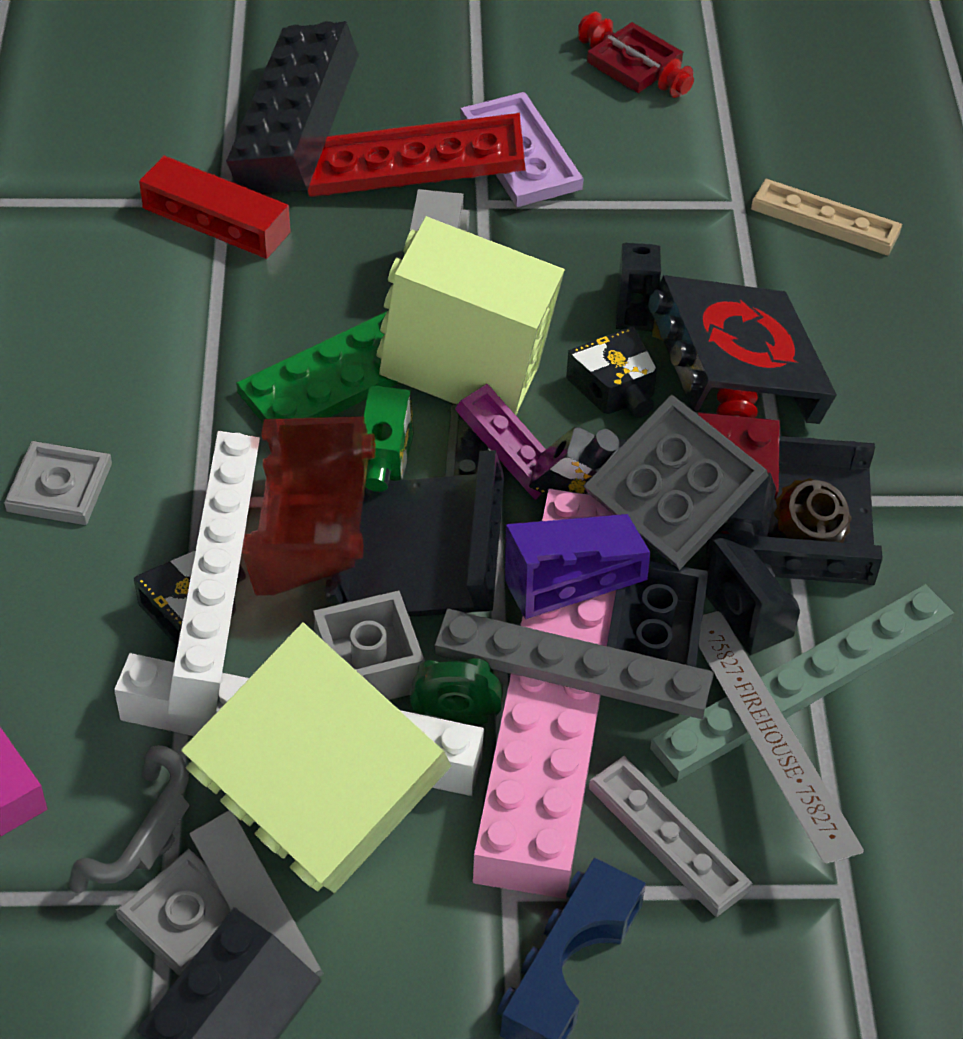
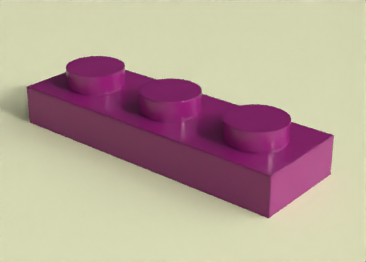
[455,384,546,500]

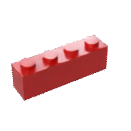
[139,155,290,259]

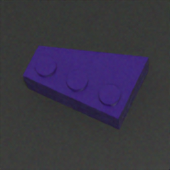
[505,514,650,620]

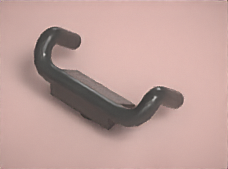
[69,745,189,893]

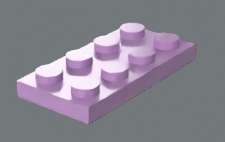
[460,92,583,207]

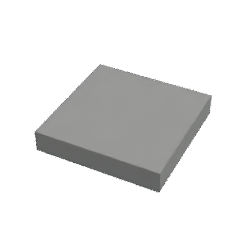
[4,441,112,525]
[116,849,231,976]

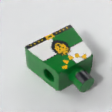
[358,385,414,492]

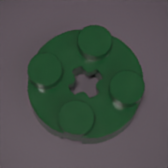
[410,658,503,727]

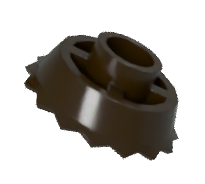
[774,478,852,543]

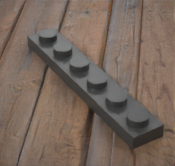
[435,609,714,720]

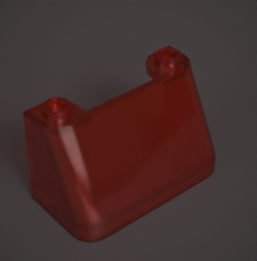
[242,417,376,596]

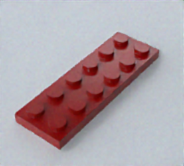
[308,113,526,197]

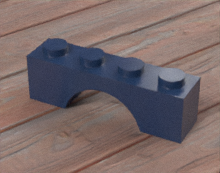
[497,858,646,1039]

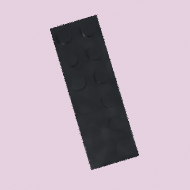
[226,21,359,194]

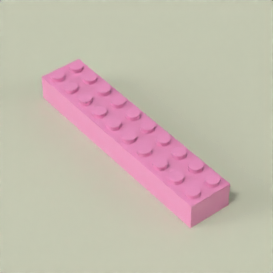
[473,489,616,899]

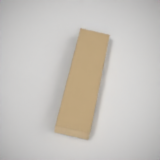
[751,179,902,256]

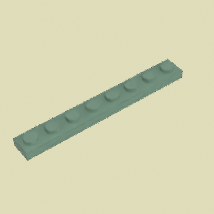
[650,584,954,781]

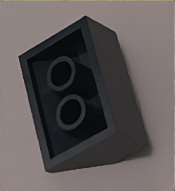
[607,561,708,667]
[137,907,322,1039]

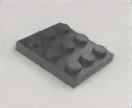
[584,395,768,570]

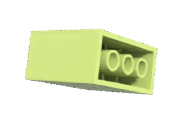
[376,216,565,415]
[181,622,452,893]

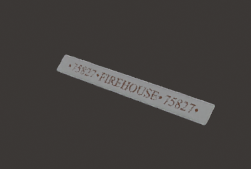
[699,611,864,863]

